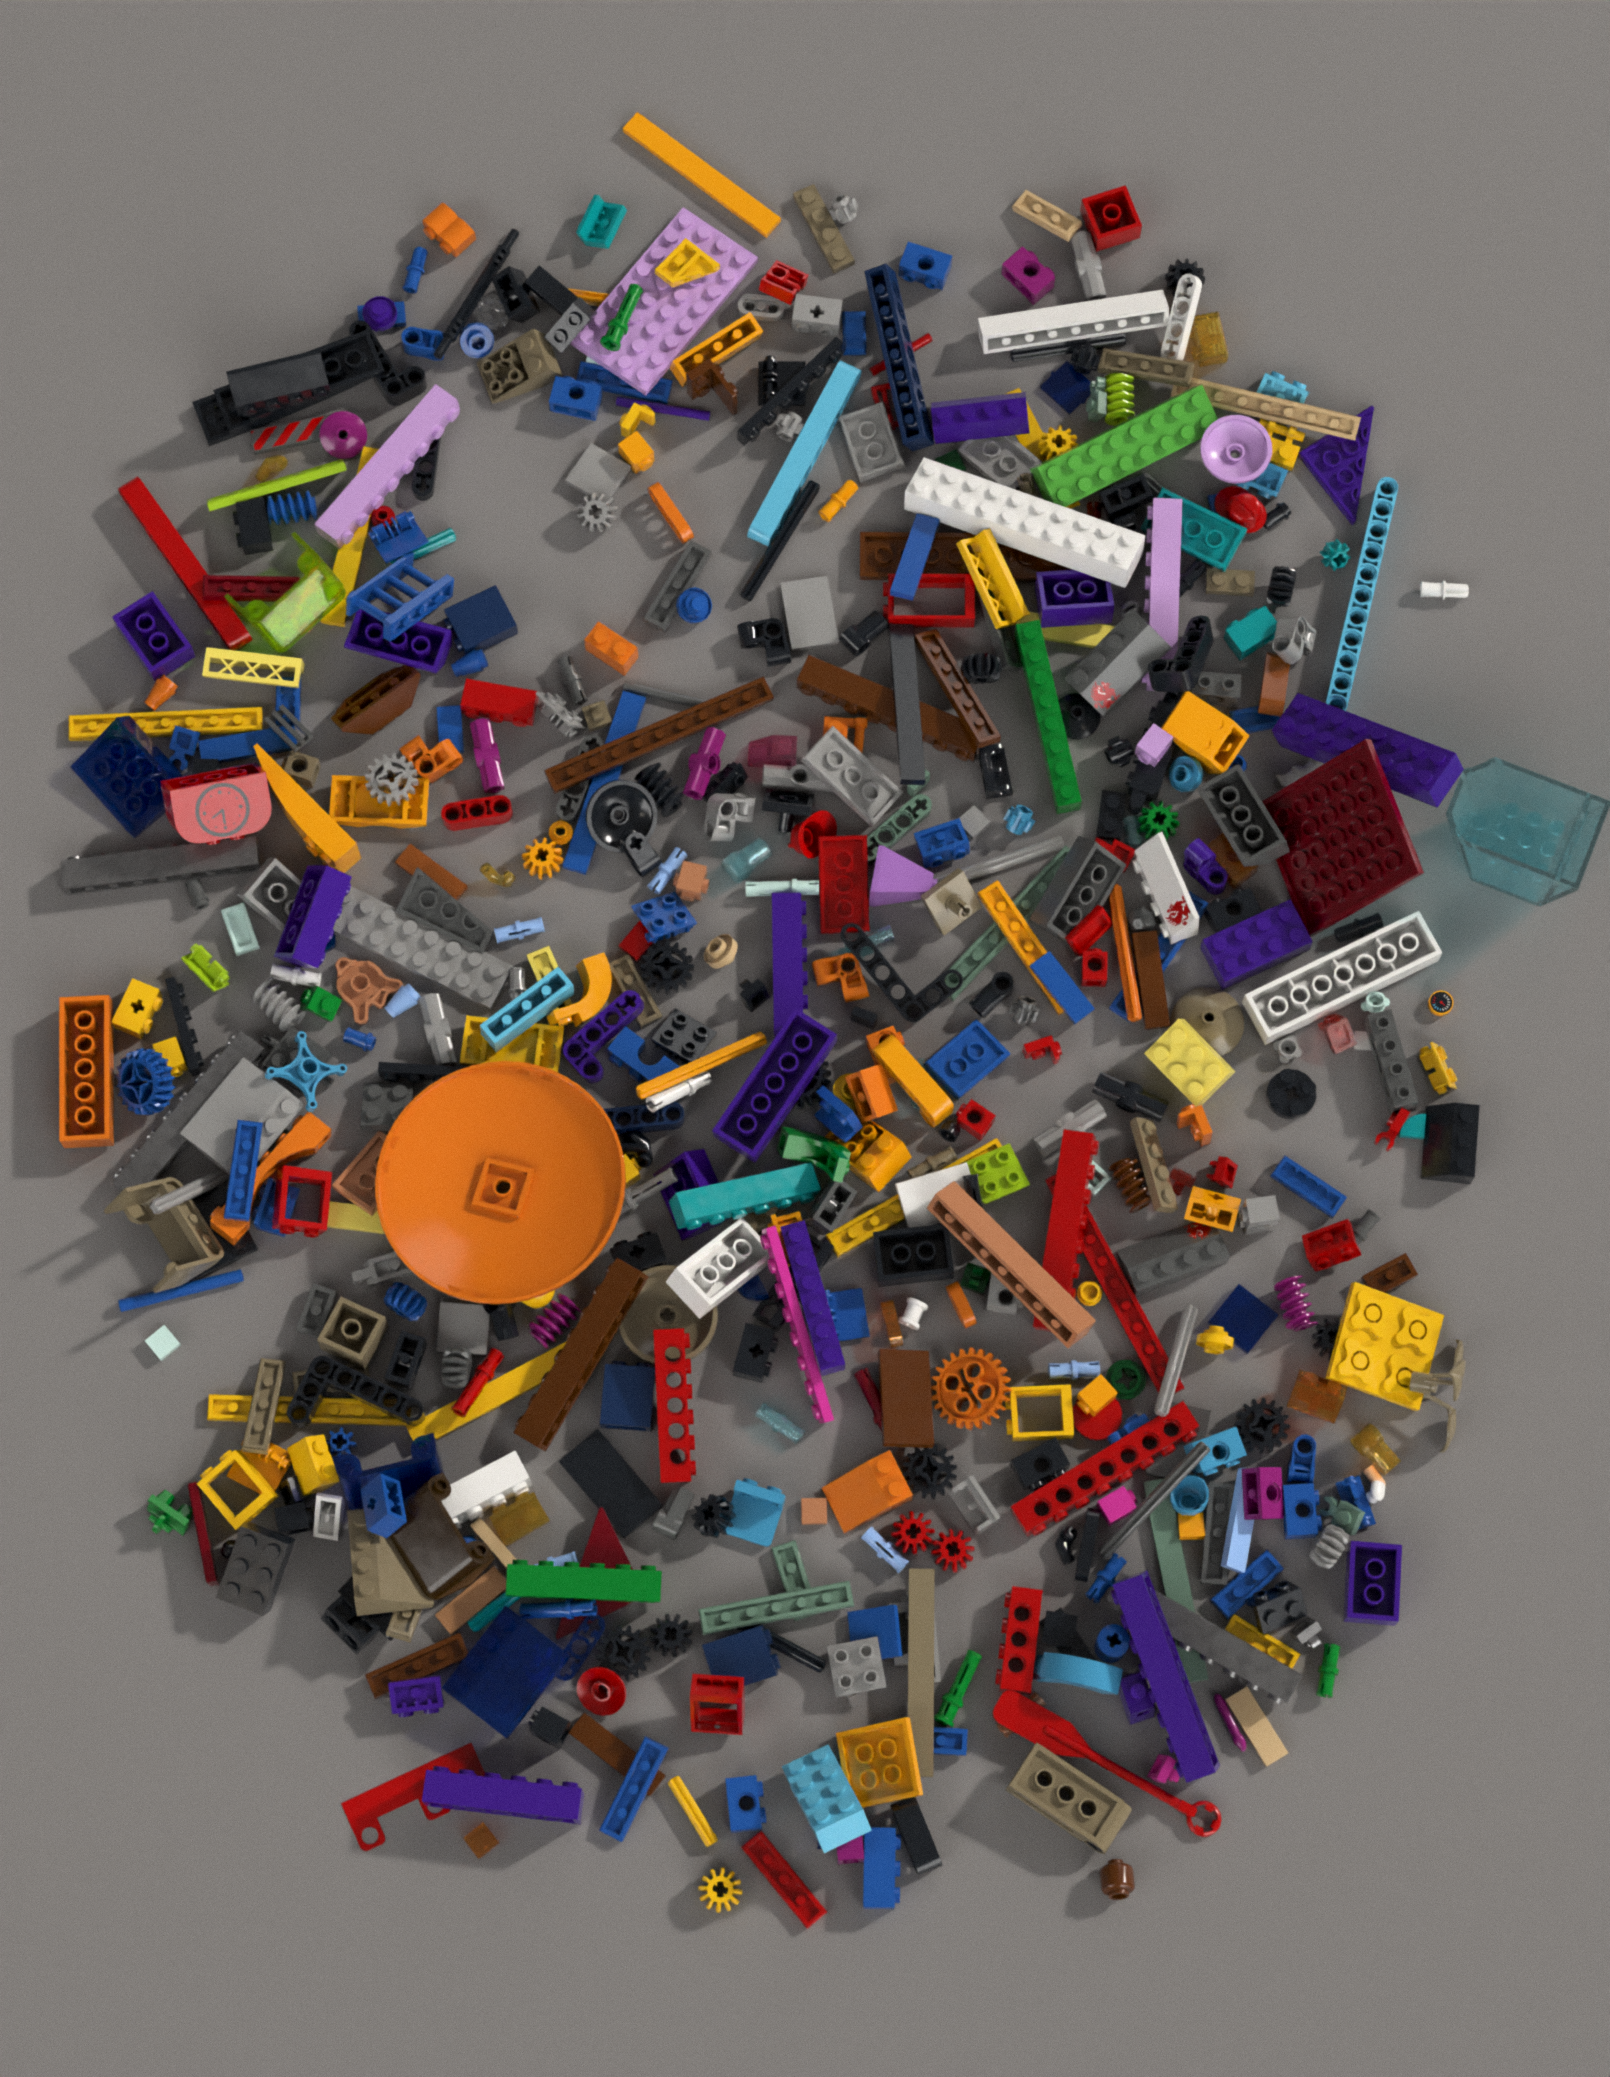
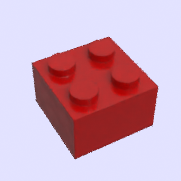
[1080,185,1142,252]

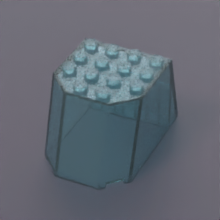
[1446,757,1610,907]

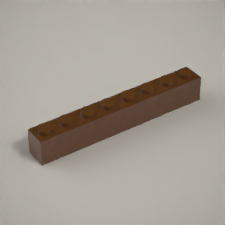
[797,655,978,762]
[513,1258,649,1452]

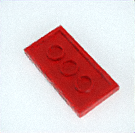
[818,835,870,934]

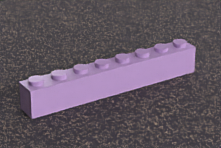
[314,384,460,550]
[1141,498,1182,691]

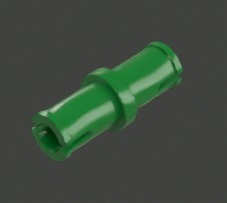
[1316,1643,1341,1698]

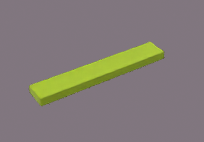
[206,459,347,511]

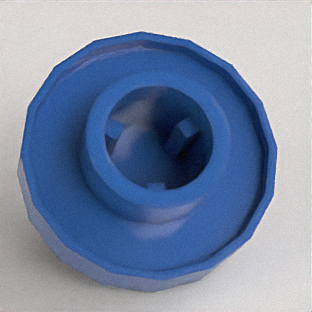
[459,322,494,358]
[676,587,712,624]

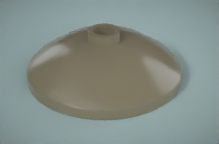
[1170,987,1244,1057]

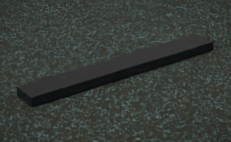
[888,623,926,785]

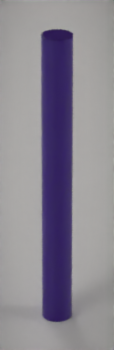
[616,396,711,421]

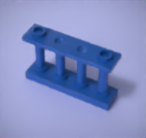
[346,552,454,642]

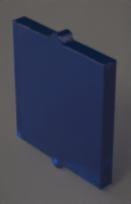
[1040,361,1091,415]

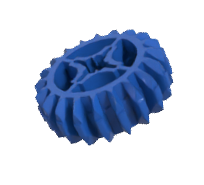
[114,1048,176,1115]

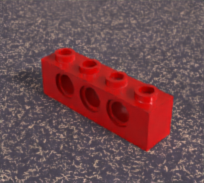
[995,1586,1043,1695]

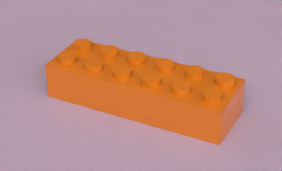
[59,995,114,1148]

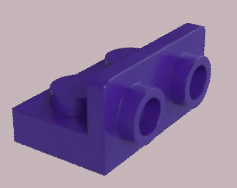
[388,1675,445,1717]

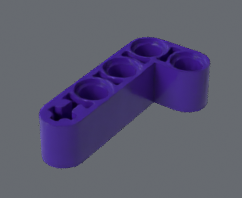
[563,990,644,1083]

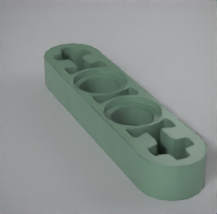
[867,794,932,865]

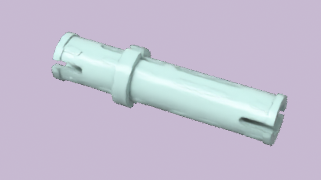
[745,878,819,897]

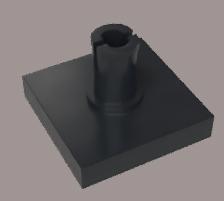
[762,789,815,833]

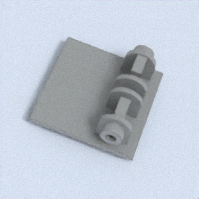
[535,692,586,739]
[827,1636,887,1697]

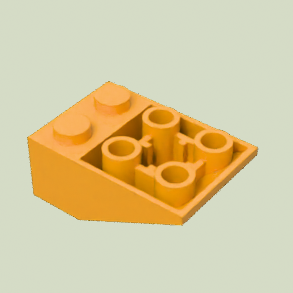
[1161,691,1250,774]
[825,1109,912,1192]

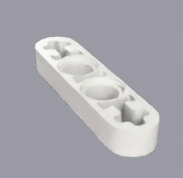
[1160,273,1202,361]

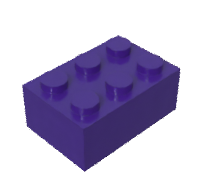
[1035,570,1114,628]
[112,591,196,682]
[1343,1541,1402,1626]

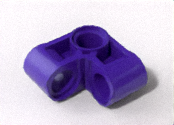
[1183,838,1227,895]

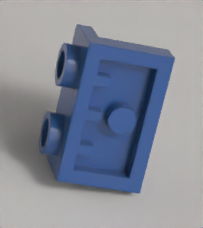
[913,818,970,868]
[815,1085,863,1143]
[252,1178,300,1237]

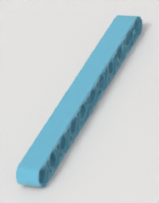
[1325,477,1398,711]

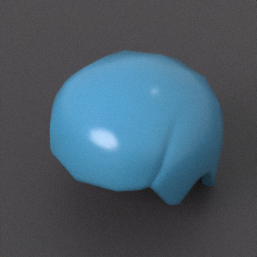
[1170,1474,1209,1516]

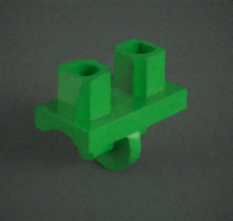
[146,1489,193,1536]

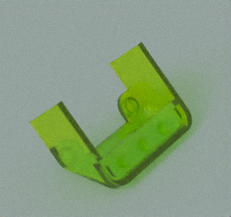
[224,532,346,653]

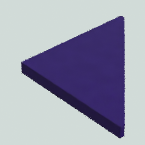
[1298,405,1374,526]

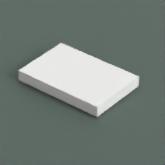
[895,1162,971,1228]

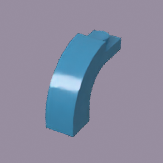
[1032,1652,1123,1695]

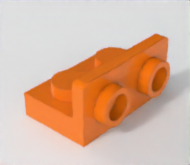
[1176,1104,1213,1147]

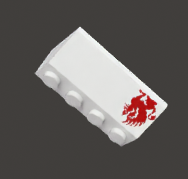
[1132,832,1199,944]

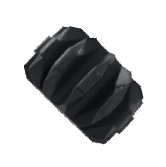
[1165,258,1205,297]
[1266,566,1296,607]
[961,652,1002,684]
[1312,1318,1339,1361]
[691,1494,736,1538]
[649,1614,693,1658]

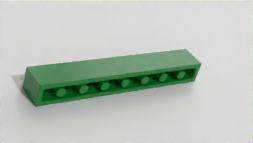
[1015,620,1082,814]

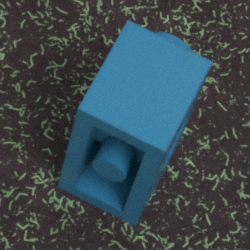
[1183,1427,1247,1477]

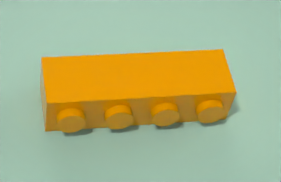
[669,312,763,388]

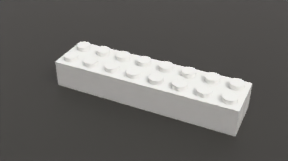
[1242,911,1442,1045]

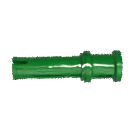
[600,284,643,352]
[934,1650,982,1728]

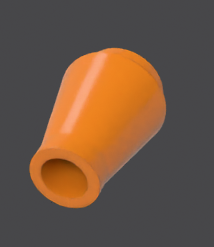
[144,674,178,711]

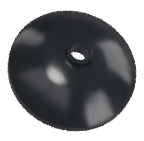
[585,780,658,853]

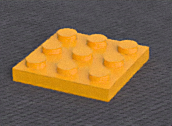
[836,1717,923,1808]

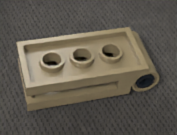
[1005,1743,1132,1854]

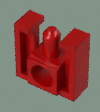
[759,260,809,305]

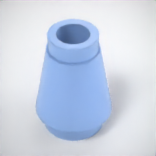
[384,983,421,1018]

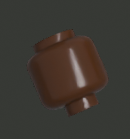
[1099,1859,1135,1900]

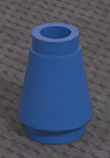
[451,649,489,677]

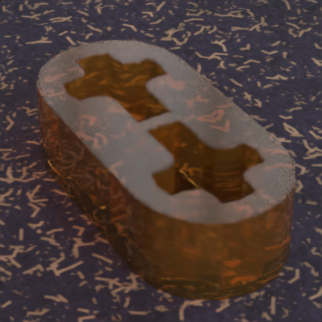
[880,1300,903,1348]

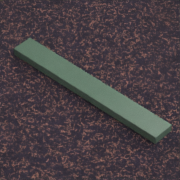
[945,845,1070,1001]
[1143,1478,1208,1683]

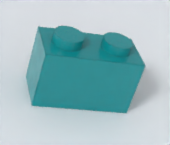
[1223,606,1277,661]

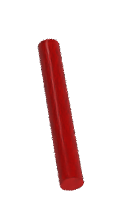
[869,333,933,376]

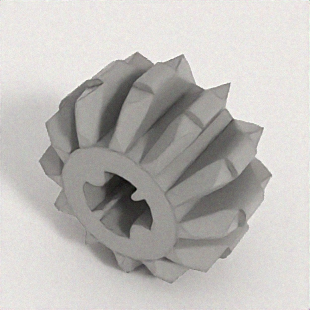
[577,492,618,532]
[1310,1524,1349,1569]

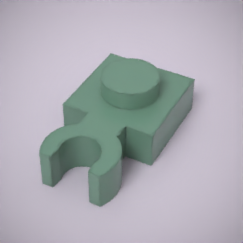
[1086,377,1107,422]
[1319,1496,1365,1535]

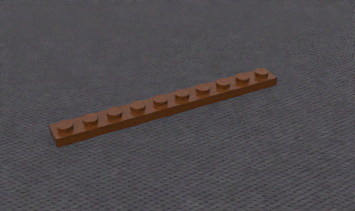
[544,676,774,794]

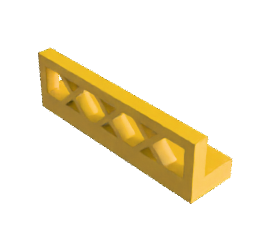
[956,529,1030,629]

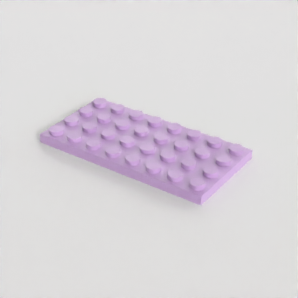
[571,207,758,396]

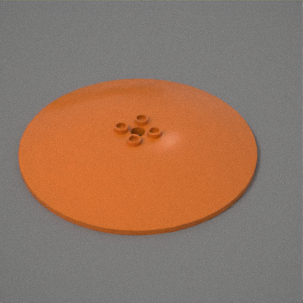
[375,1061,626,1304]

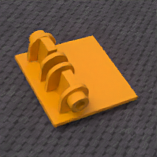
[226,1441,292,1495]

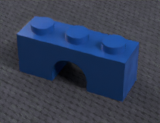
[607,1026,680,1095]

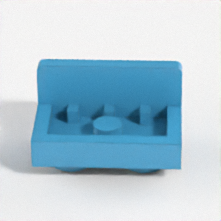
[1235,463,1289,499]

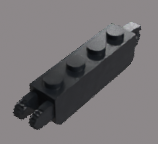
[1125,692,1183,815]

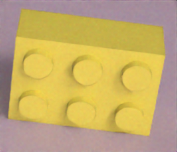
[1144,1019,1235,1107]

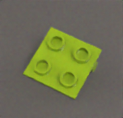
[964,1143,1030,1204]

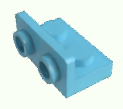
[1257,371,1310,404]

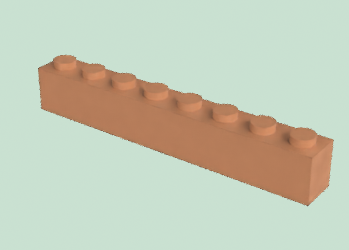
[927,1181,1096,1348]

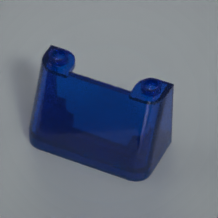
[333,1433,446,1510]

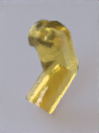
[255,455,288,482]
[480,863,516,888]

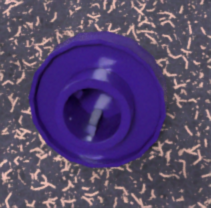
[362,296,397,331]

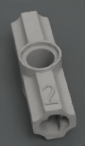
[1070,231,1106,301]
[762,764,833,792]
[419,993,458,1066]
[1034,1099,1107,1158]

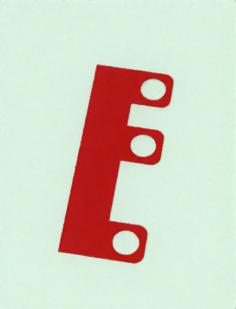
[341,1743,485,1851]

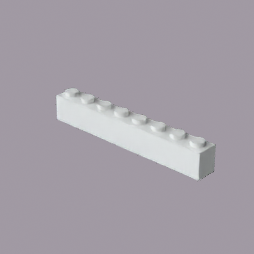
[978,290,1169,354]

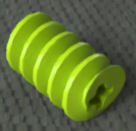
[1105,373,1135,426]

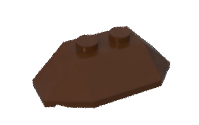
[330,664,421,735]

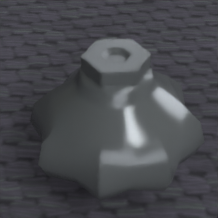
[1127,906,1157,933]

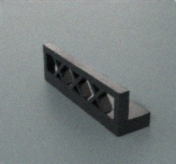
[753,1234,834,1333]

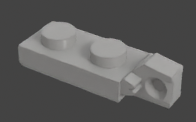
[351,1252,414,1286]

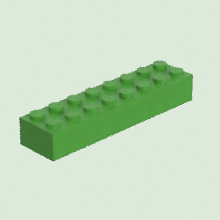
[1030,385,1218,507]

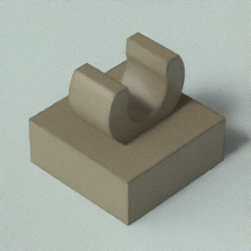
[581,700,612,732]

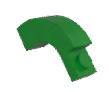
[776,1126,851,1182]

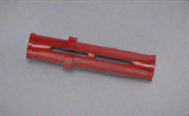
[451,1348,504,1418]

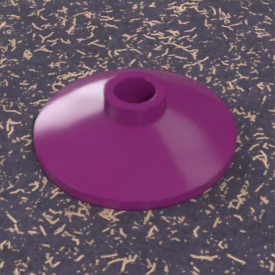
[320,411,367,459]

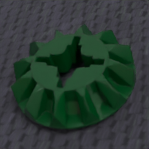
[1106,1360,1146,1400]

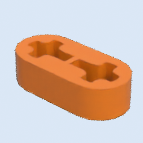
[945,1281,977,1329]

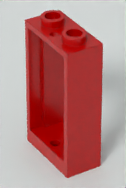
[883,574,975,628]

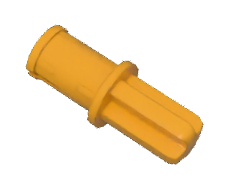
[818,480,858,522]

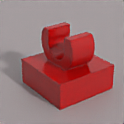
[1206,1156,1238,1189]

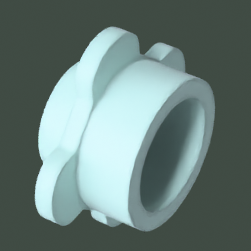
[1361,991,1390,1013]

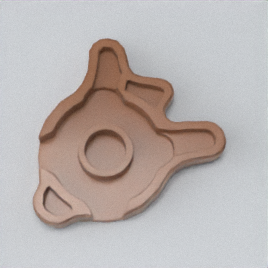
[335,957,403,1026]

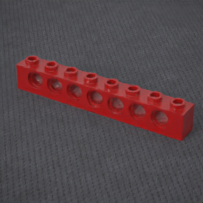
[1010,1401,1200,1537]

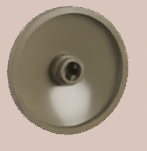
[619,1265,718,1364]

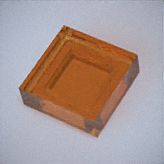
[463,1822,500,1859]

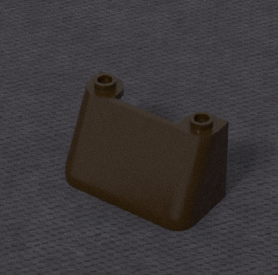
[390,1472,495,1600]

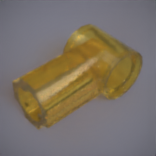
[1350,1423,1401,1476]

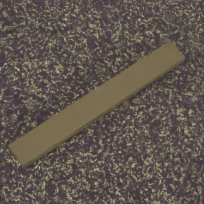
[908,1568,935,1777]

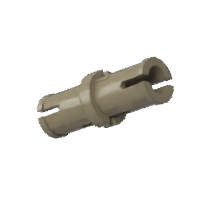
[907,1146,958,1179]

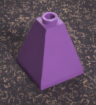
[869,845,938,907]

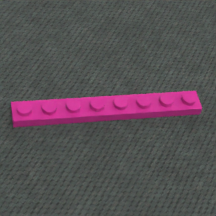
[760,1225,834,1424]

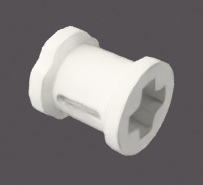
[898,1297,928,1330]

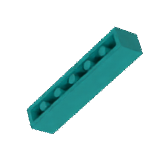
[669,1162,821,1230]

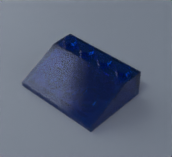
[70,716,183,838]
[442,1606,571,1739]

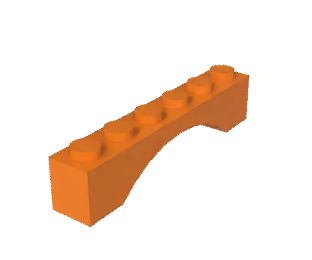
[210,1112,331,1246]

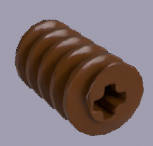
[1108,1158,1152,1213]

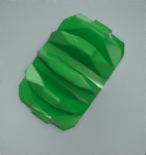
[1138,801,1180,841]

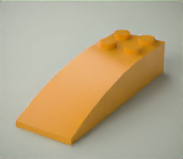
[253,744,361,873]

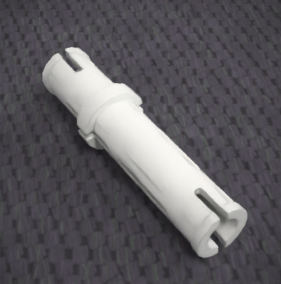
[645,1071,712,1112]

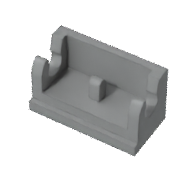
[948,1475,1001,1536]

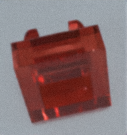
[1169,1167,1197,1196]

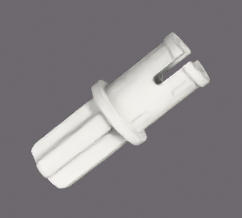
[1420,581,1469,600]

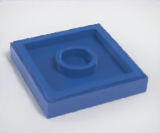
[847,1605,902,1660]

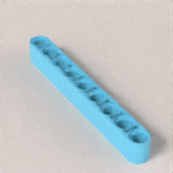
[747,360,862,547]

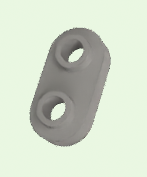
[738,294,785,322]

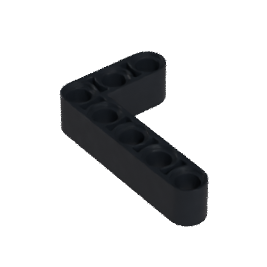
[840,923,964,1022]
[287,1356,426,1428]

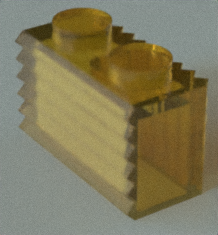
[1189,311,1229,367]

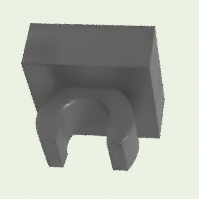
[1288,1617,1322,1649]

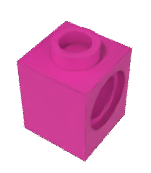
[1096,1486,1138,1527]

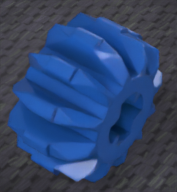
[383,1282,428,1321]

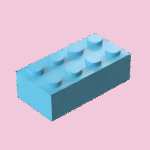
[782,1744,872,1853]

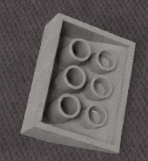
[179,1057,304,1176]

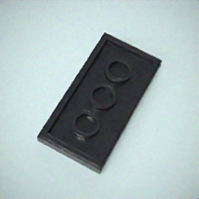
[559,1429,663,1539]

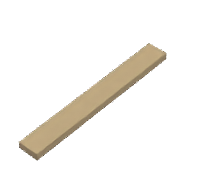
[1170,377,1361,441]

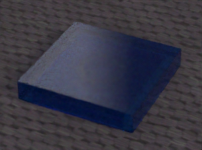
[1208,1284,1279,1355]

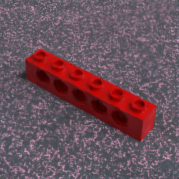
[653,1328,696,1483]

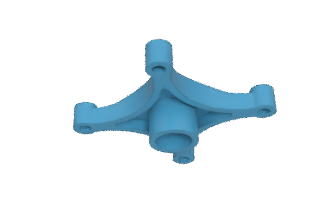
[264,1031,347,1112]

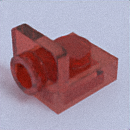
[1318,1013,1358,1054]

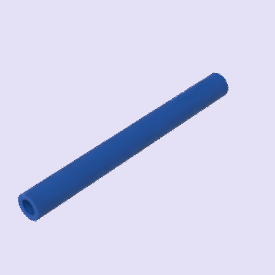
[118,1269,244,1312]

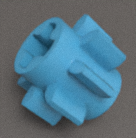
[1003,805,1035,835]

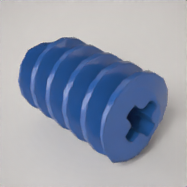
[267,491,318,526]
[1094,1624,1130,1663]

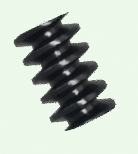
[634,763,684,817]

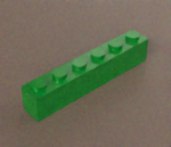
[505,1560,662,1603]

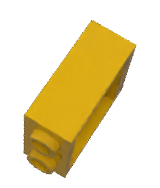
[1005,1384,1074,1442]
[197,1450,279,1530]

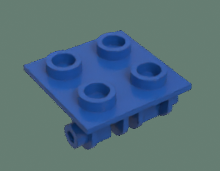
[368,511,429,564]
[631,891,697,943]
[825,1288,870,1342]

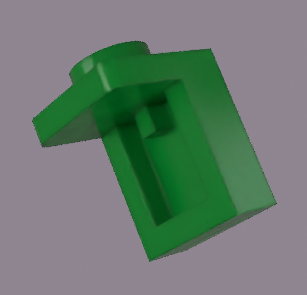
[300,986,342,1022]

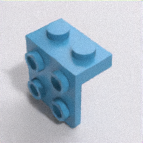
[726,1478,786,1547]

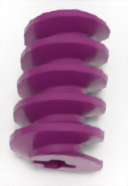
[1274,1276,1318,1331]
[528,1293,581,1350]

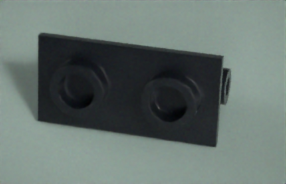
[702,762,748,805]

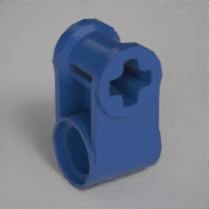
[401,327,444,361]
[1286,1434,1316,1484]

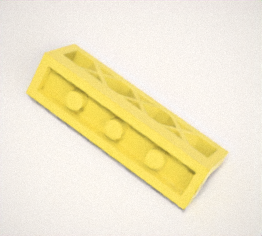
[202,647,305,688]

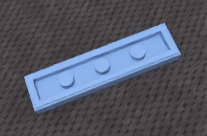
[1221,1467,1254,1573]

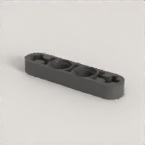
[556,734,603,823]

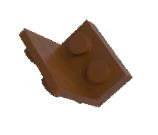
[686,359,738,416]

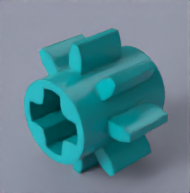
[1320,539,1351,571]

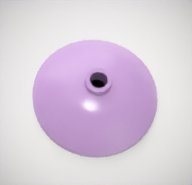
[1200,415,1272,484]

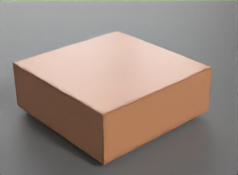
[801,1498,827,1525]

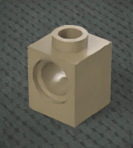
[281,750,321,788]

